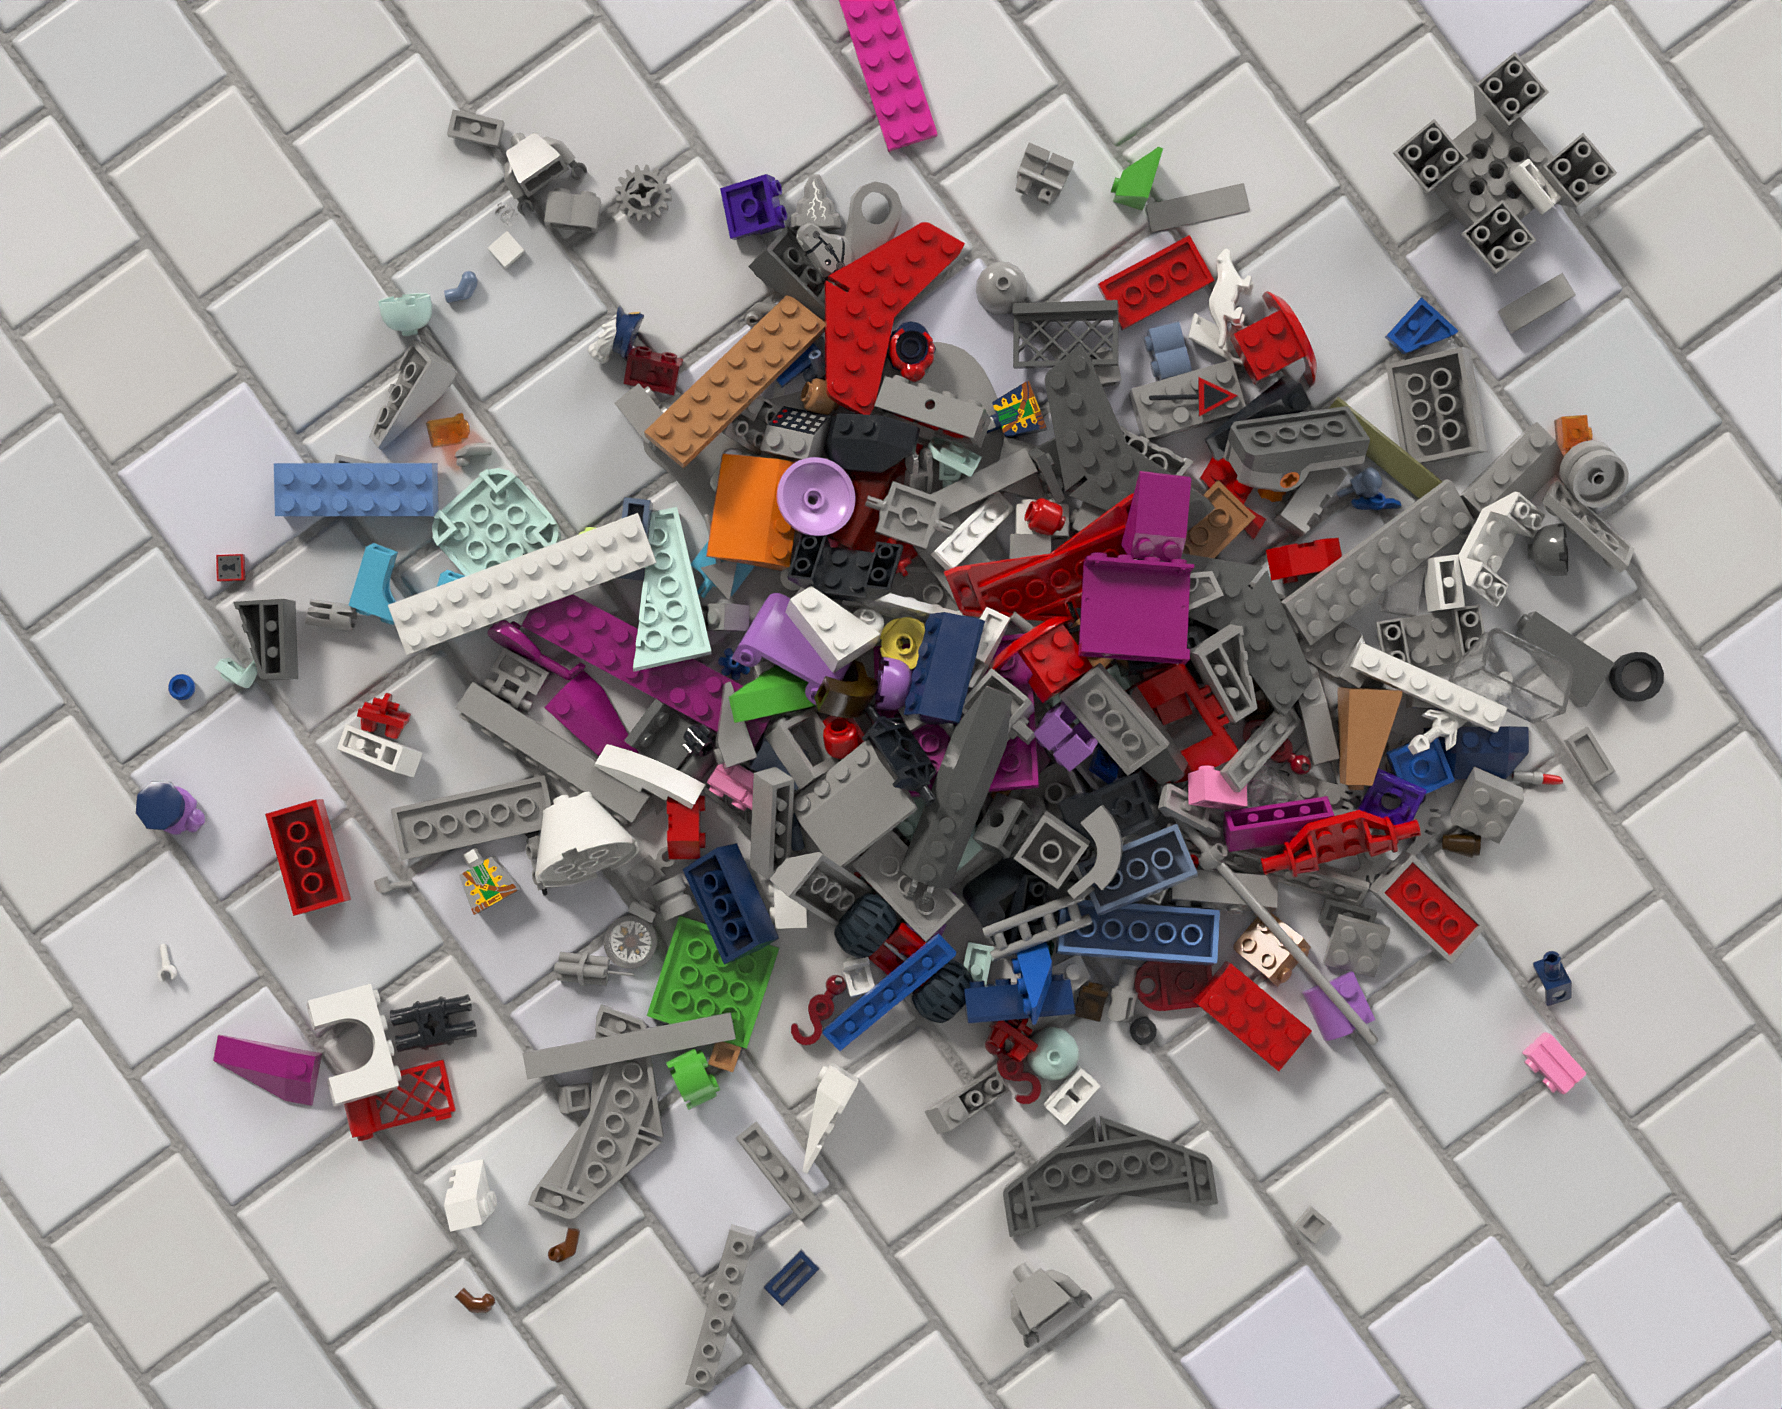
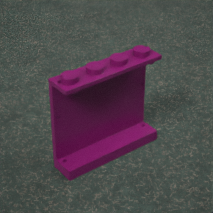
[1078,553,1194,664]

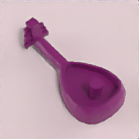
[487,620,586,680]

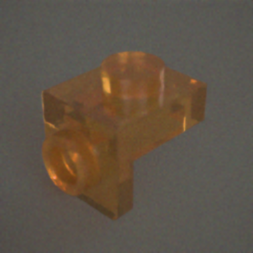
[426,413,470,448]

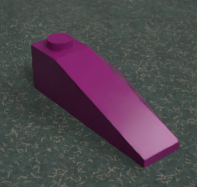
[544,670,639,756]
[213,1035,322,1106]

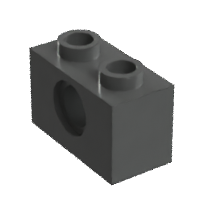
[973,792,1033,859]

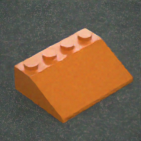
[706,454,795,571]

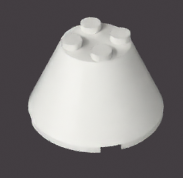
[535,792,639,887]

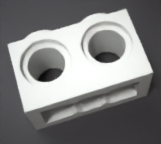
[1044,1065,1100,1125]

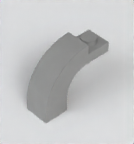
[1067,805,1123,899]

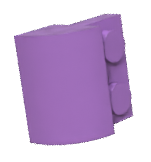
[1302,971,1375,1041]

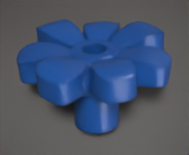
[718,648,750,680]

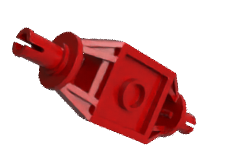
[1261,810,1421,878]

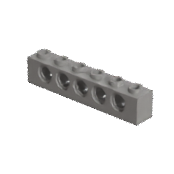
[685,1224,757,1392]

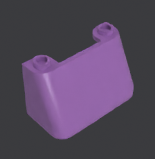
[732,593,853,706]

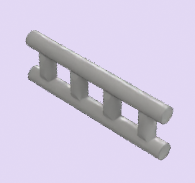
[982,894,1092,962]

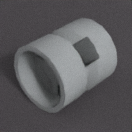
[649,874,695,921]

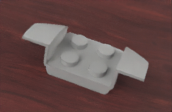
[1285,611,1367,689]

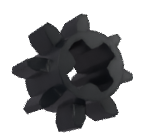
[682,724,716,758]

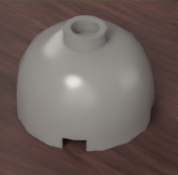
[976,262,1028,315]

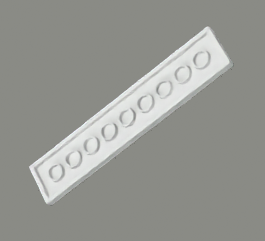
[388,513,657,655]

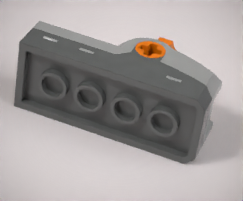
[1224,406,1370,502]

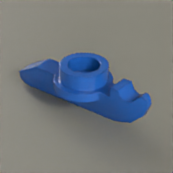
[1351,492,1401,510]

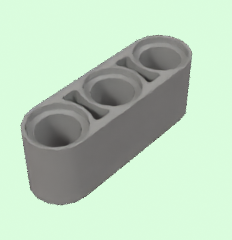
[1498,273,1576,334]

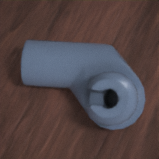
[444,271,478,303]
[803,350,826,382]
[791,812,805,851]

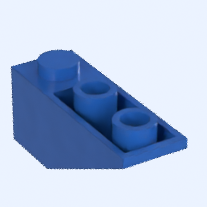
[1011,942,1052,1025]

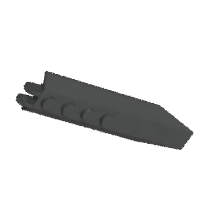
[900,686,1013,905]

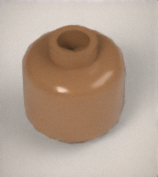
[800,378,840,415]

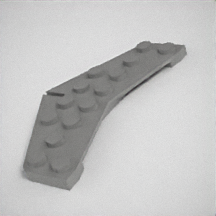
[528,1004,664,1219]

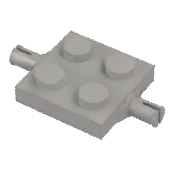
[865,481,953,550]

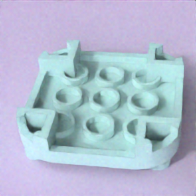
[432,468,561,576]

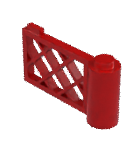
[344,1059,456,1141]

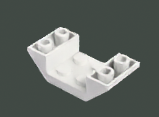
[1459,492,1545,607]

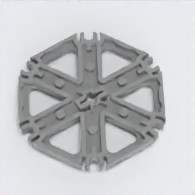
[1272,721,1441,885]

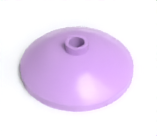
[777,457,855,536]

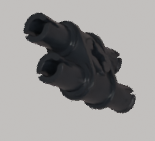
[390,994,477,1052]

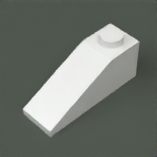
[337,724,422,777]

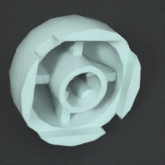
[378,293,432,336]
[1027,1027,1079,1080]

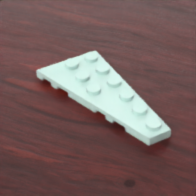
[633,507,712,671]

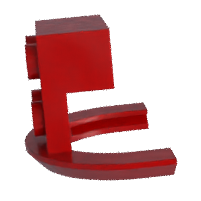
[1230,291,1317,387]
[986,616,1093,703]

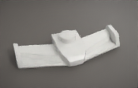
[1188,313,1248,366]

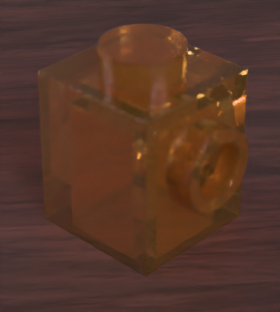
[1554,415,1593,454]

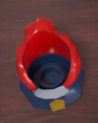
[886,321,936,382]

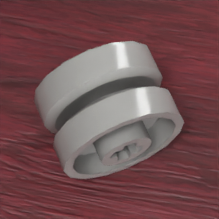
[1560,440,1629,508]

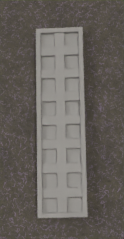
[1281,479,1475,646]

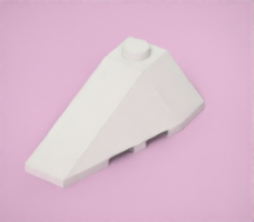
[803,1063,858,1174]

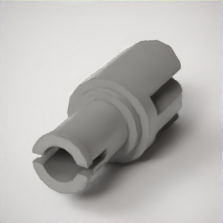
[1108,963,1138,1022]

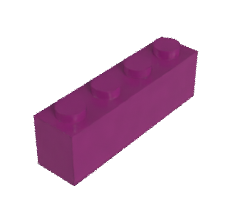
[1223,796,1335,852]

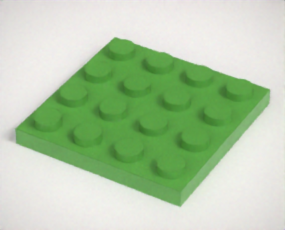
[647,915,780,1049]

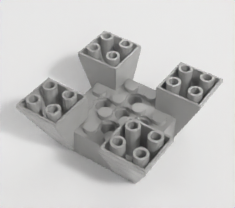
[1393,52,1617,274]

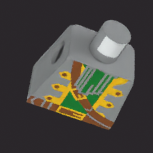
[460,848,521,915]

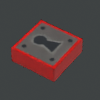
[216,554,245,582]

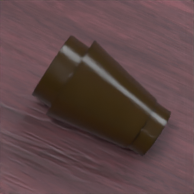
[1442,832,1481,858]

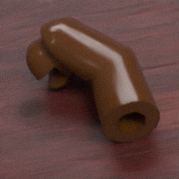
[548,1228,580,1263]
[455,1287,495,1313]

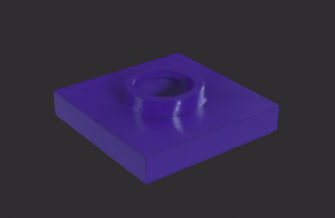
[1358,768,1427,825]

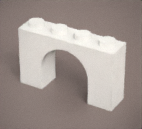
[306,984,402,1107]

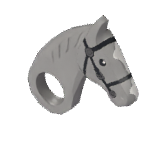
[796,182,902,289]

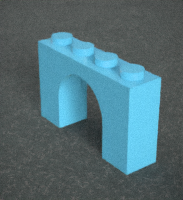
[348,543,465,625]

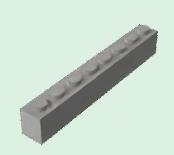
[455,682,651,824]

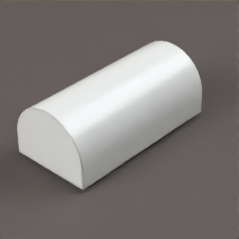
[1508,159,1562,215]

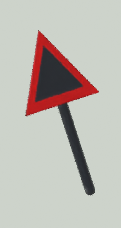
[1149,377,1238,416]

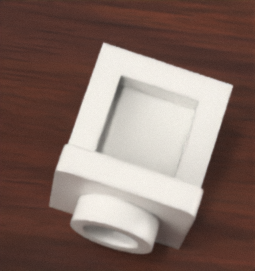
[842,956,875,999]

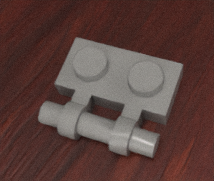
[483,647,550,712]

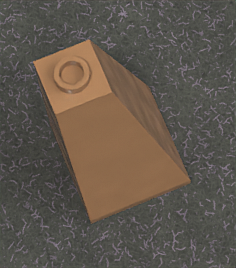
[1337,687,1402,790]

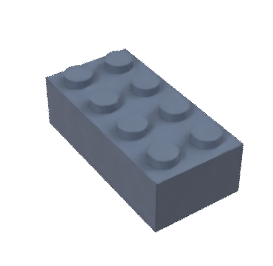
[1077,824,1198,916]

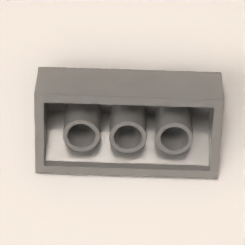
[1460,422,1564,520]
[769,852,876,927]

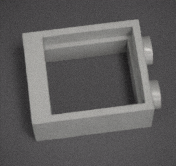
[765,708,842,790]

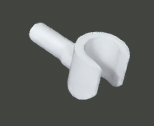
[158,944,177,982]

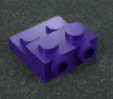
[720,174,787,240]

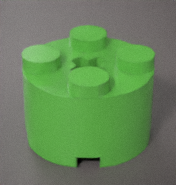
[666,1048,720,1110]

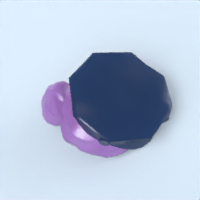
[135,781,205,835]

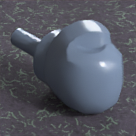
[1337,467,1382,498]

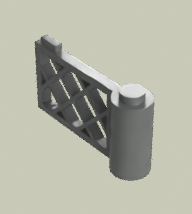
[678,729,757,837]

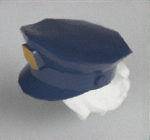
[588,306,644,363]

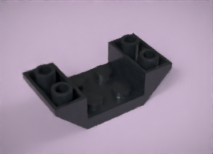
[787,533,903,604]
[1057,767,1162,850]

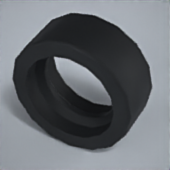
[1609,652,1664,702]

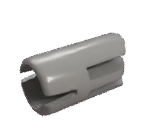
[305,599,357,631]

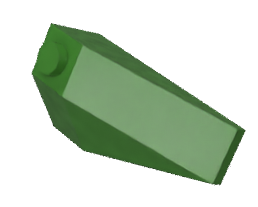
[729,664,816,723]

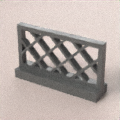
[1013,300,1119,369]

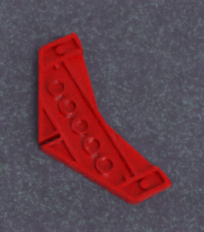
[825,222,965,415]
[944,493,1136,621]

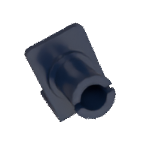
[1533,951,1572,1006]

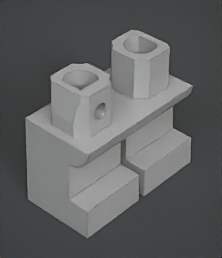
[1015,142,1074,205]

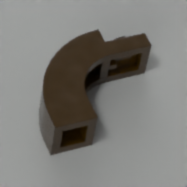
[814,660,878,718]

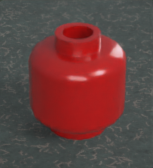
[1024,498,1066,536]
[823,719,859,759]

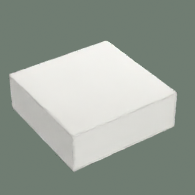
[488,231,525,269]

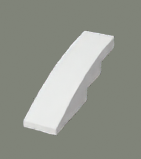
[966,607,1010,696]
[594,744,705,809]

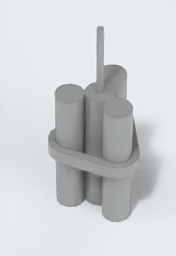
[554,952,634,986]

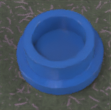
[168,674,195,700]

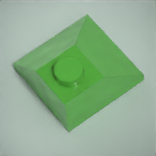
[1111,147,1163,211]

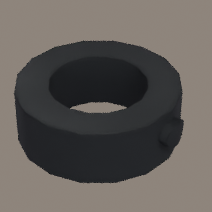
[1130,1017,1157,1045]

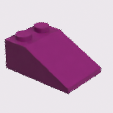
[1121,471,1191,562]

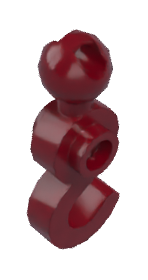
[1243,719,1311,775]
[791,975,846,1045]
[985,1038,1041,1104]

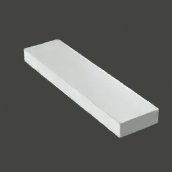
[931,492,1015,571]

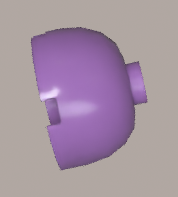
[875,657,912,711]

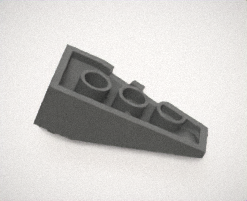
[748,226,825,320]

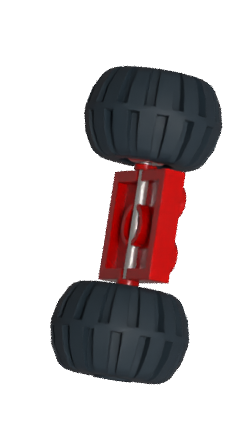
[834,893,974,1023]

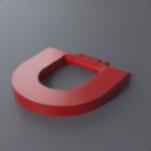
[1127,664,1239,783]

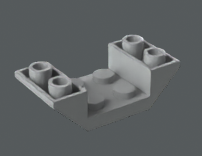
[1375,604,1489,668]

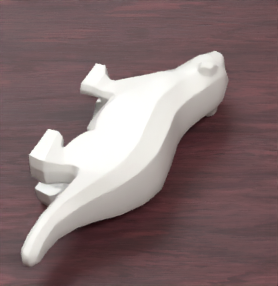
[1209,249,1254,349]

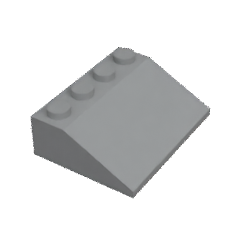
[1386,347,1488,464]
[793,740,918,867]

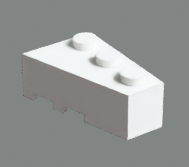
[785,586,880,673]
[444,1159,497,1232]

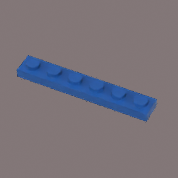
[822,933,956,1051]

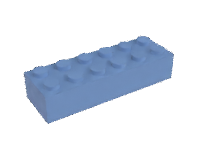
[273,463,439,516]
[1056,900,1220,966]

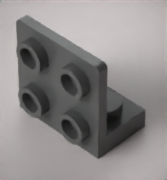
[1028,438,1087,504]
[624,698,693,770]

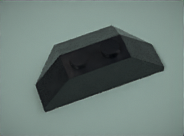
[824,413,920,473]

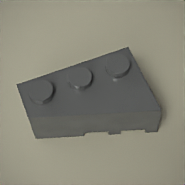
[233,599,298,680]

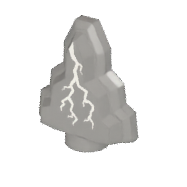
[789,174,841,233]

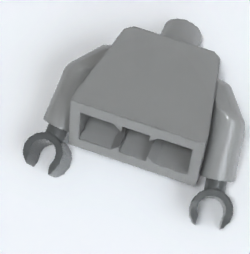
[504,133,587,216]
[1010,1263,1092,1348]

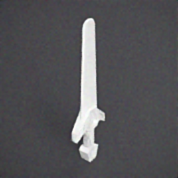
[1408,670,1512,755]

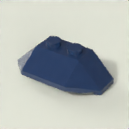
[1423,726,1529,780]

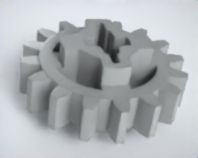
[615,165,672,223]

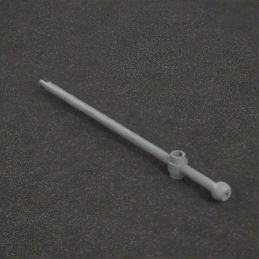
[1160,810,1378,1045]

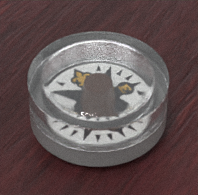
[604,915,658,969]

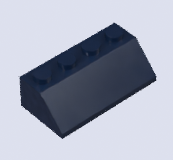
[904,612,985,725]
[682,843,779,965]
[964,973,1075,1023]

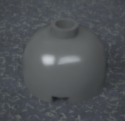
[1527,523,1568,576]

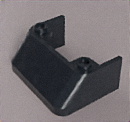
[962,846,1091,946]

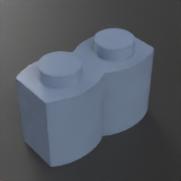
[1144,321,1192,381]

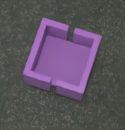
[1034,700,1098,772]

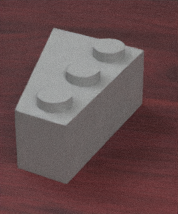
[1272,467,1348,539]
[1190,624,1257,723]

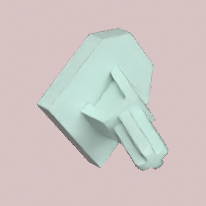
[927,437,982,488]

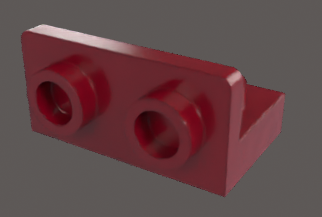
[623,346,683,396]

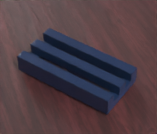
[764,1249,820,1306]

